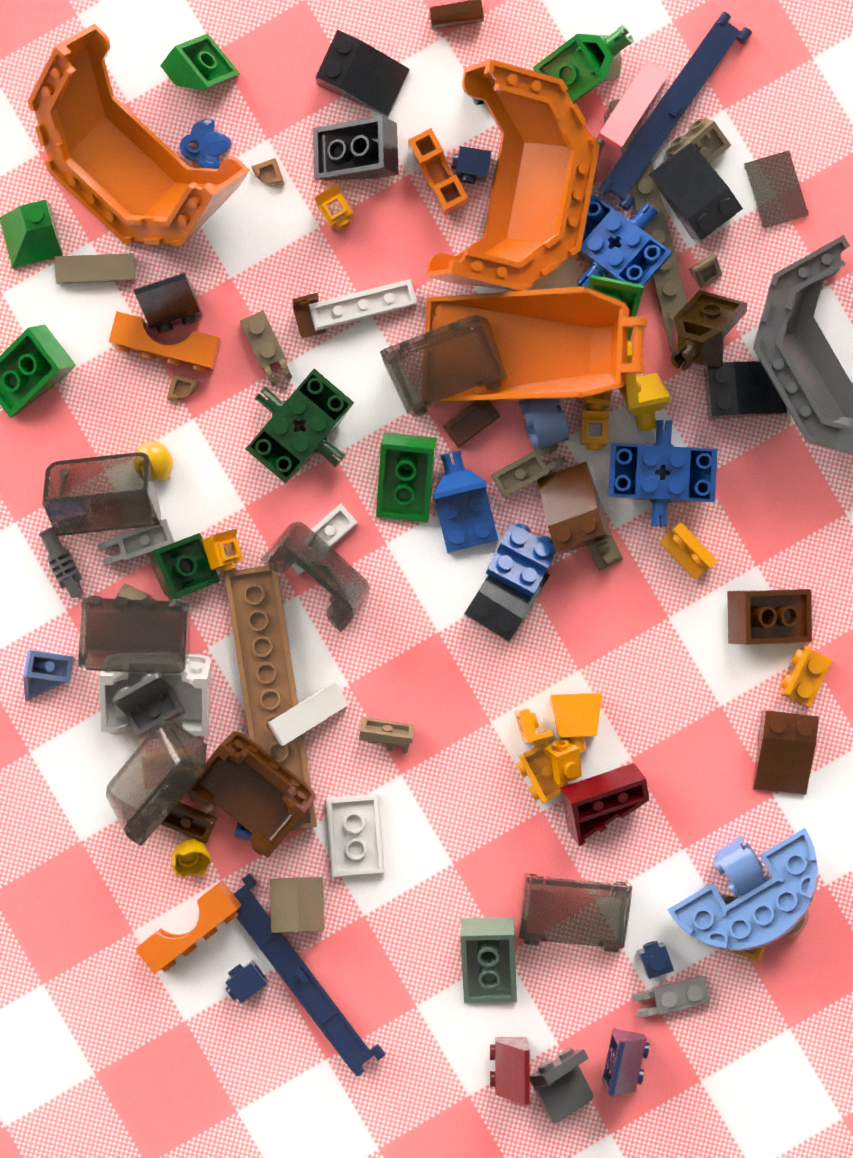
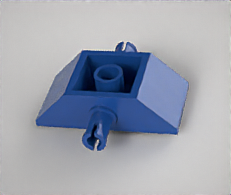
[576,194,673,288]
[608,420,718,527]

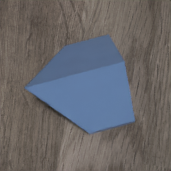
[23,650,74,702]

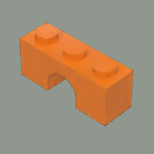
[408,128,468,216]

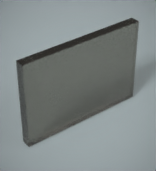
[744,150,809,229]

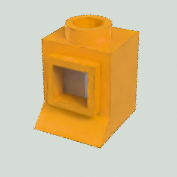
[314,184,354,230]
[580,411,609,450]
[202,528,243,572]

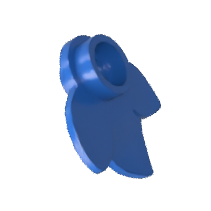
[179,119,232,169]

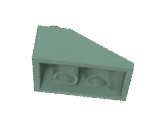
[460,917,517,1003]

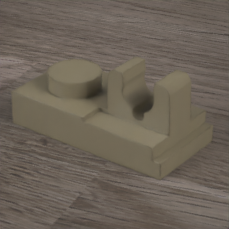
[587,537,623,571]
[359,717,415,754]

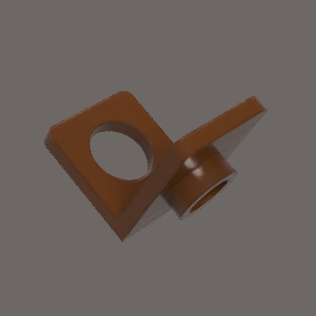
[292,293,326,339]

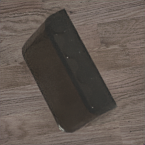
[42,452,161,536]
[78,596,190,674]
[106,721,207,846]

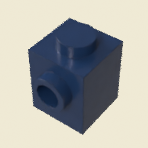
[451,146,492,184]
[637,940,674,980]
[225,960,269,1004]

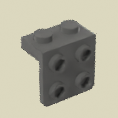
[112,673,185,739]
[530,1047,593,1123]

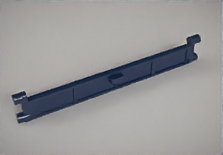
[598,12,752,211]
[234,873,386,1077]

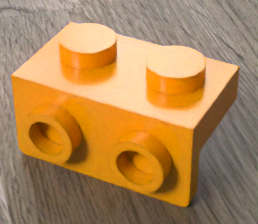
[516,743,569,804]

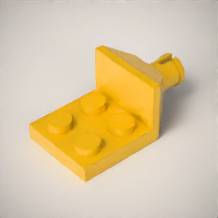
[618,341,671,431]

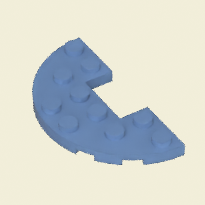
[667,828,818,951]

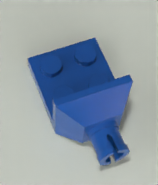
[434,450,498,553]

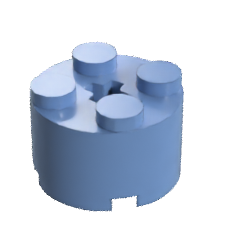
[519,398,570,450]
[713,835,770,898]

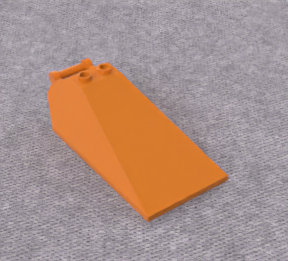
[422,287,647,403]

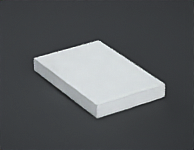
[326,794,385,878]

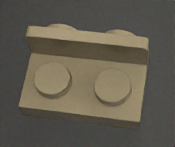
[665,118,731,164]

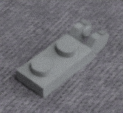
[97,519,174,566]
[632,976,711,1018]

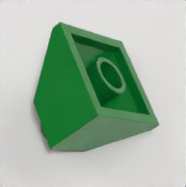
[160,33,240,90]
[0,199,64,269]

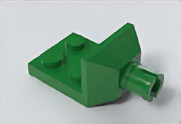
[532,25,634,103]

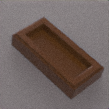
[443,401,501,448]

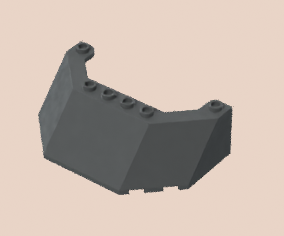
[753,234,853,455]

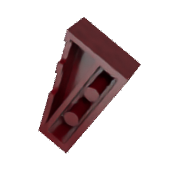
[560,763,650,847]

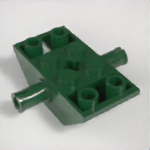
[245,368,355,484]

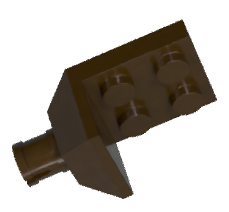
[671,290,747,370]

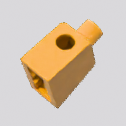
[550,693,602,753]

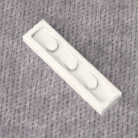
[309,279,418,331]

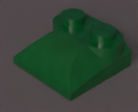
[150,533,220,601]

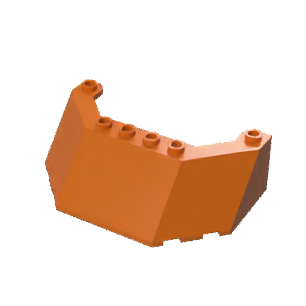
[27,24,250,247]
[426,59,600,291]

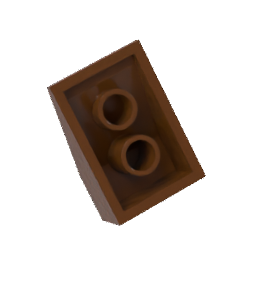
[537,462,612,554]
[727,589,812,645]
[753,710,819,795]

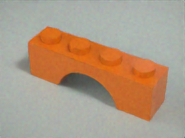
[108,311,221,374]
[135,880,242,974]

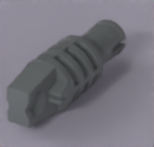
[38,527,84,598]

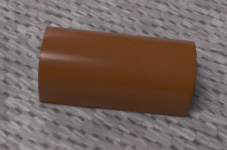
[429,0,484,30]
[157,797,218,844]

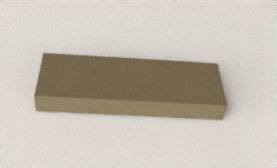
[55,253,136,284]

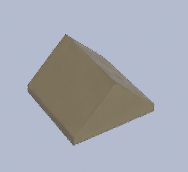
[270,877,325,933]

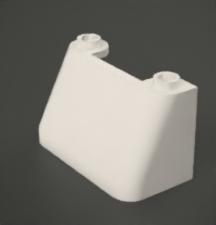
[99,652,211,738]

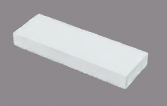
[282,503,358,576]
[268,682,349,746]

